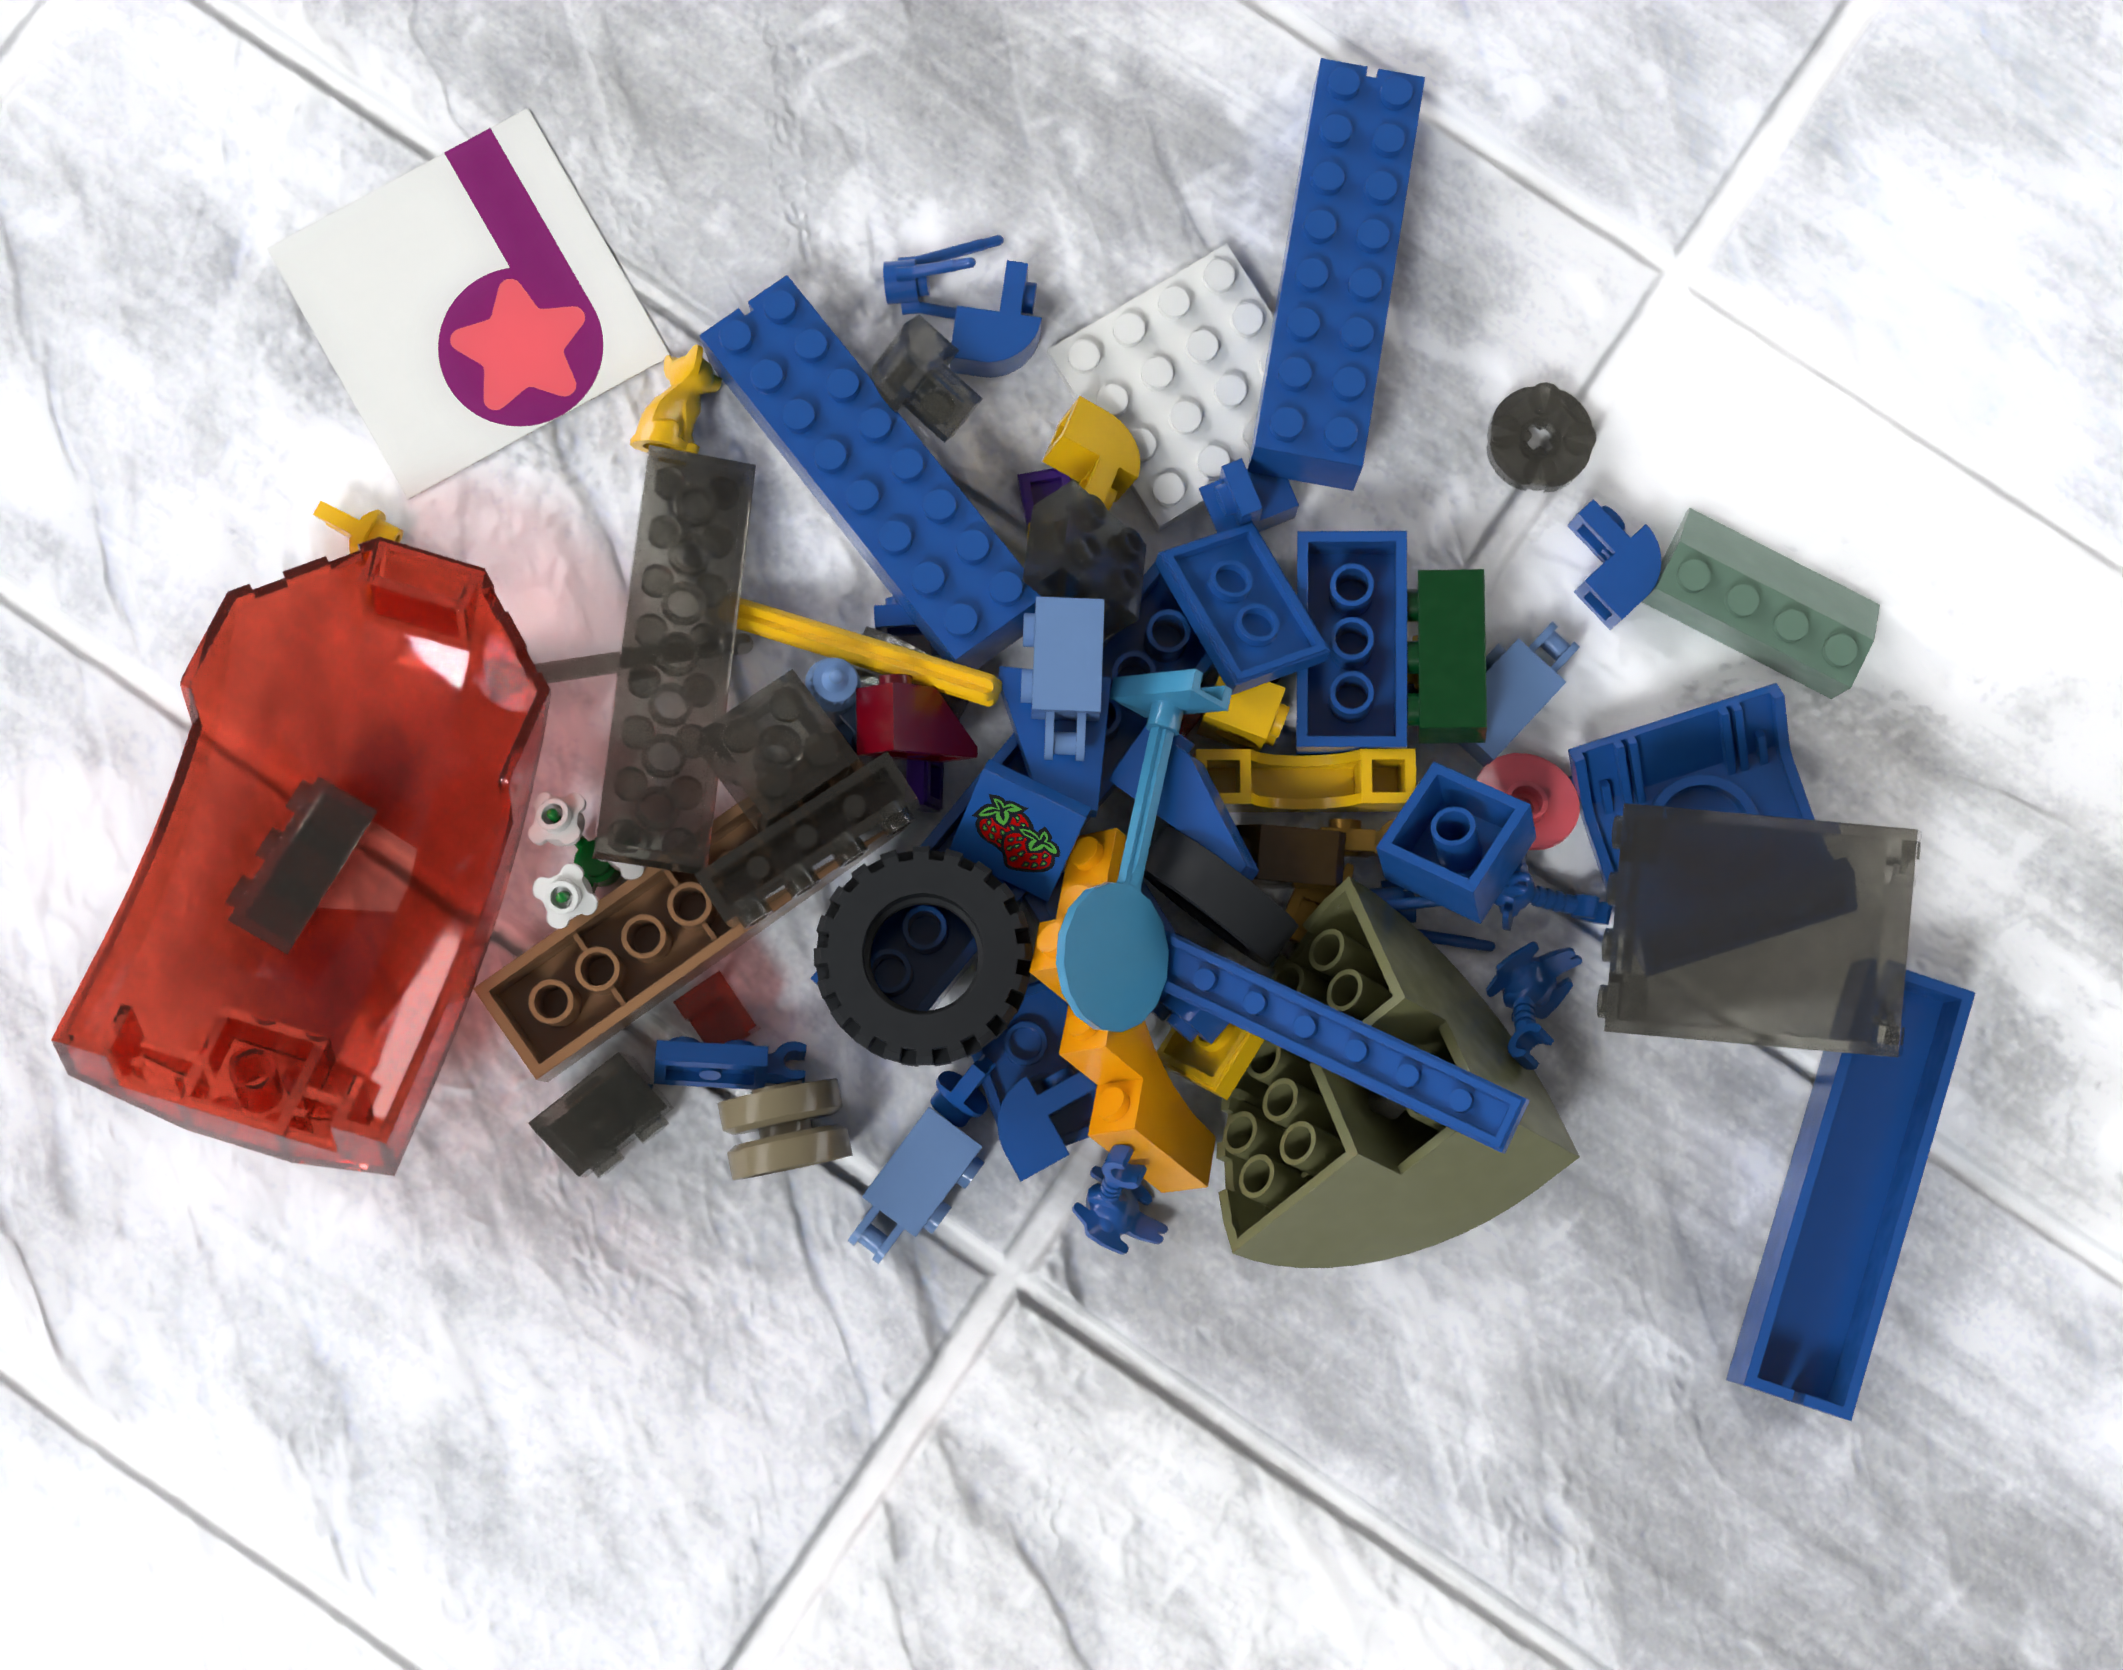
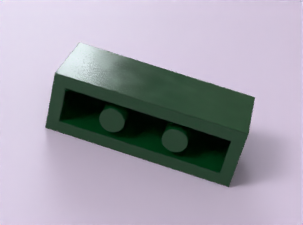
[1407,569,1487,744]

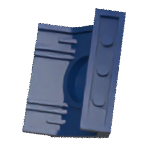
[1568,683,1856,977]

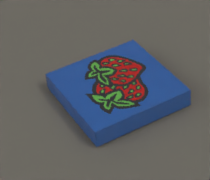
[949,759,1091,901]

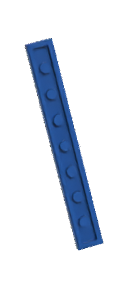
[1163,929,1530,1154]

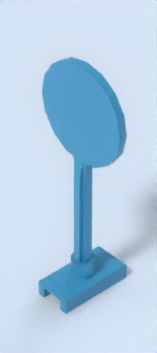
[1056,669,1232,1032]

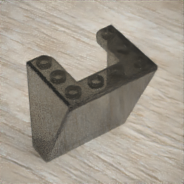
[1597,803,1922,1057]

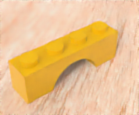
[1193,748,1416,812]

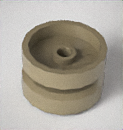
[717,1078,853,1181]

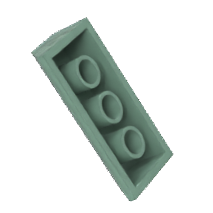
[1642,508,1880,699]

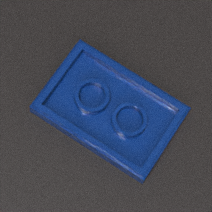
[1155,521,1331,695]
[972,980,1097,1146]

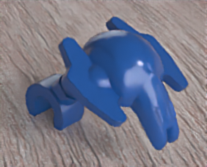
[1494,852,1613,932]
[1486,941,1582,1070]
[1072,1144,1168,1255]

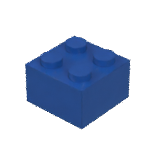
[1376,761,1536,924]

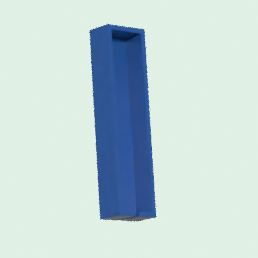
[1247,58,1425,491]
[699,275,1046,669]
[1726,957,1975,1421]

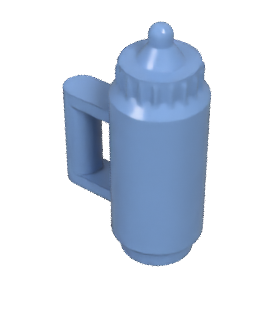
[797,657,861,753]

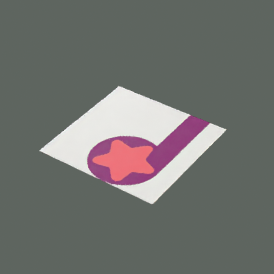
[266,108,670,500]

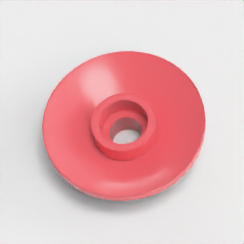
[1476,753,1580,850]

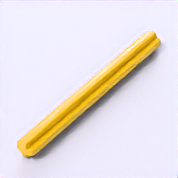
[717,595,1002,707]

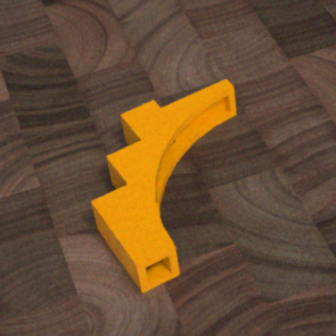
[1029,828,1216,1193]

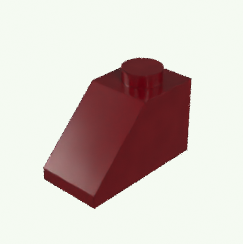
[856,674,978,763]

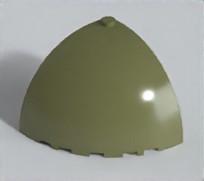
[1216,876,1580,1268]

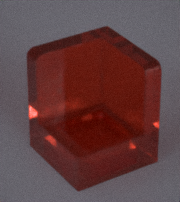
[673,971,761,1044]

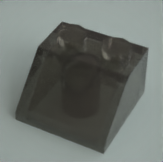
[528,1052,674,1179]

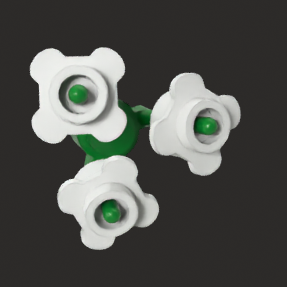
[528,792,662,929]

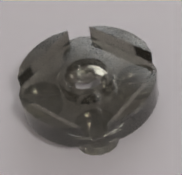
[1486,382,1597,493]

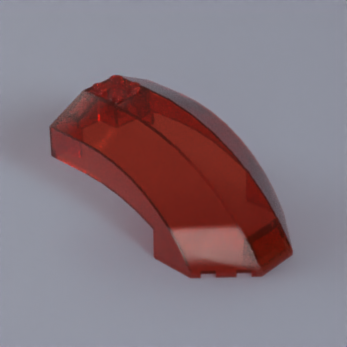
[51,537,551,1176]

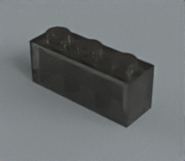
[225,774,377,954]

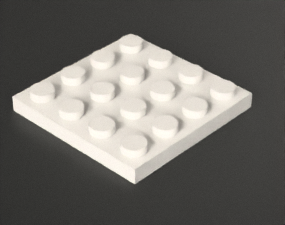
[1047,243,1274,532]

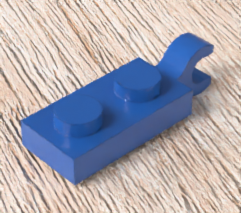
[654,1036,807,1090]

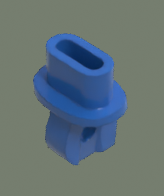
[930,1054,996,1127]

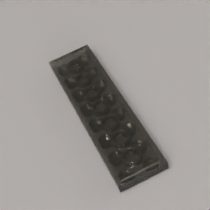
[592,445,756,875]

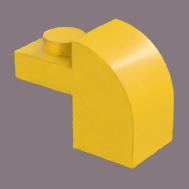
[1042,396,1140,533]

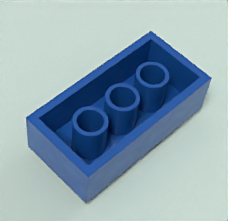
[1296,531,1407,756]

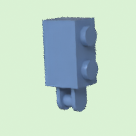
[1021,596,1104,761]
[1458,621,1580,767]
[848,1107,985,1264]

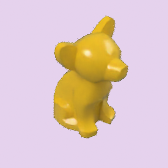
[630,344,722,460]

